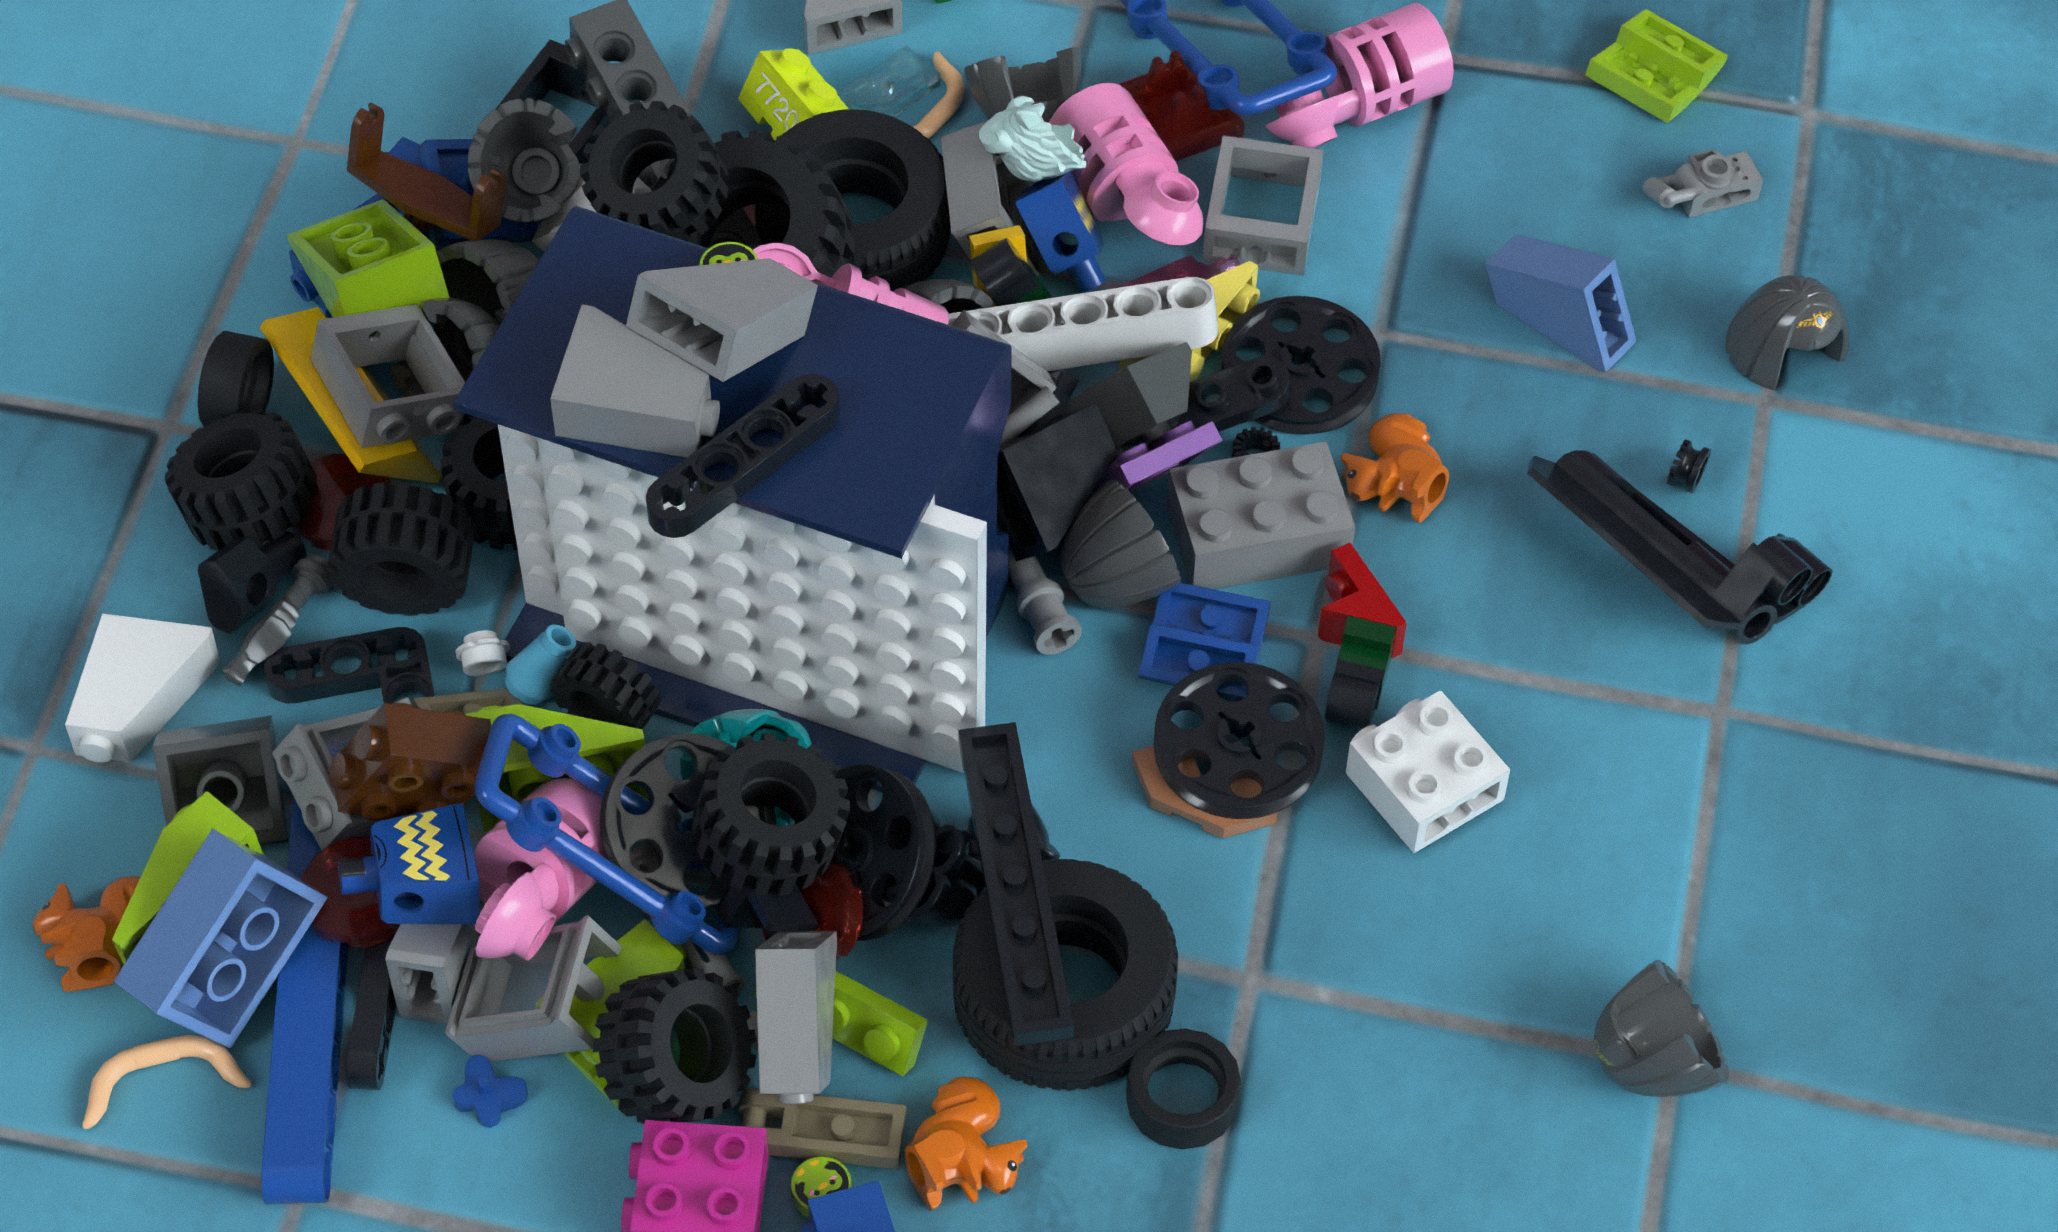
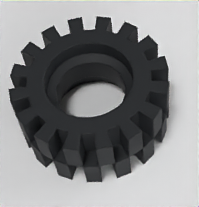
[550,642,661,729]

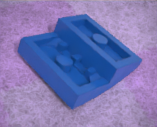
[1138,583,1271,700]

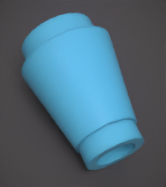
[505,624,576,705]

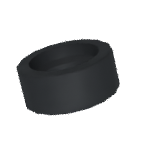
[197,331,274,427]
[1126,1028,1241,1149]

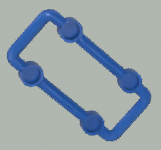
[1121,0,1337,116]
[475,714,741,955]

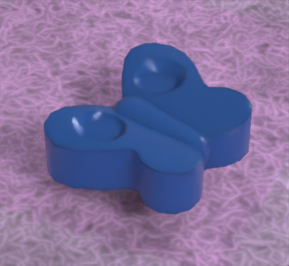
[452,1055,528,1128]

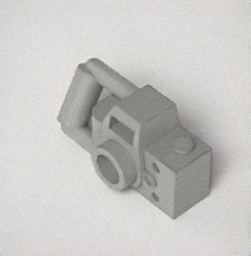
[1643,149,1763,218]

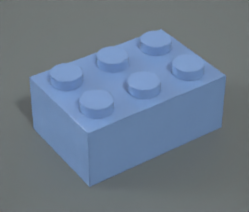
[113,828,328,1049]

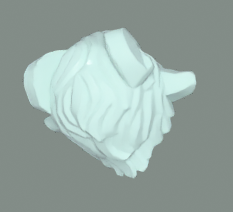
[979,96,1086,182]

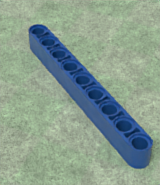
[261,742,356,1204]

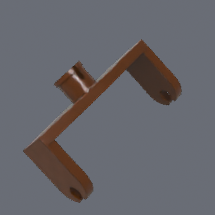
[347,103,506,241]

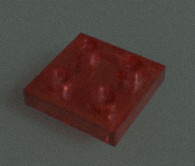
[1119,50,1245,161]

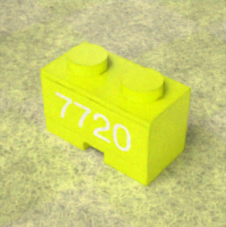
[738,48,849,140]

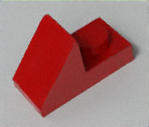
[1317,543,1407,658]

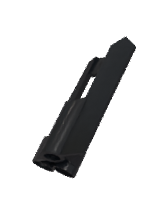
[1527,450,1833,644]

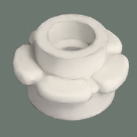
[455,630,510,676]

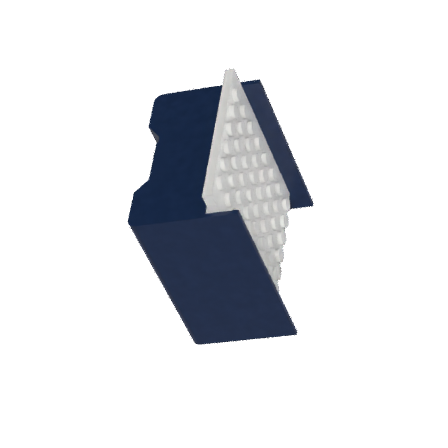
[454,206,1012,793]

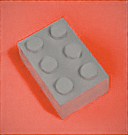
[1166,441,1356,589]

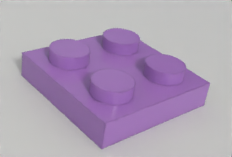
[1092,421,1222,493]

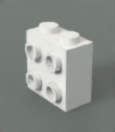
[1346,690,1510,853]

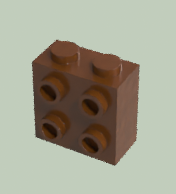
[329,703,491,821]

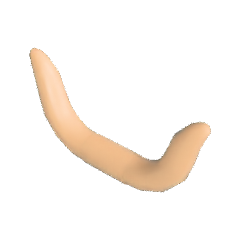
[912,51,966,139]
[82,1034,252,1129]

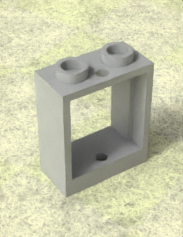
[941,120,1040,276]
[1202,136,1324,276]
[310,304,465,448]

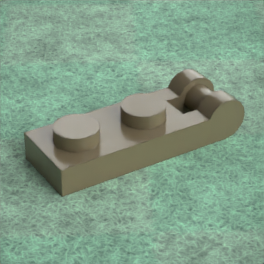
[738,1088,907,1170]

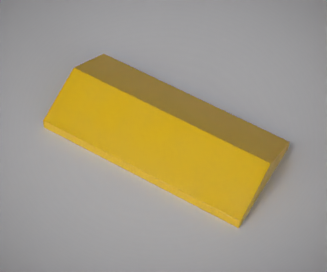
[259,307,442,483]

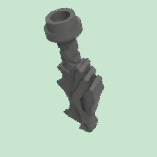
[222,554,332,686]

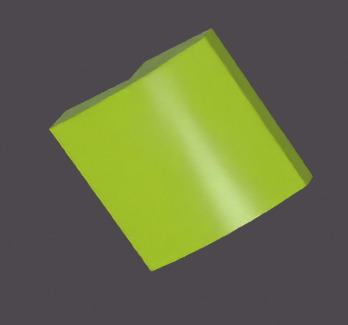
[1585,9,1728,123]

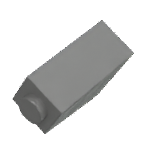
[804,0,903,55]
[626,258,818,382]
[550,304,720,458]
[385,897,485,1025]
[755,931,837,1104]

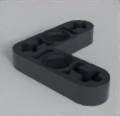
[264,627,435,704]

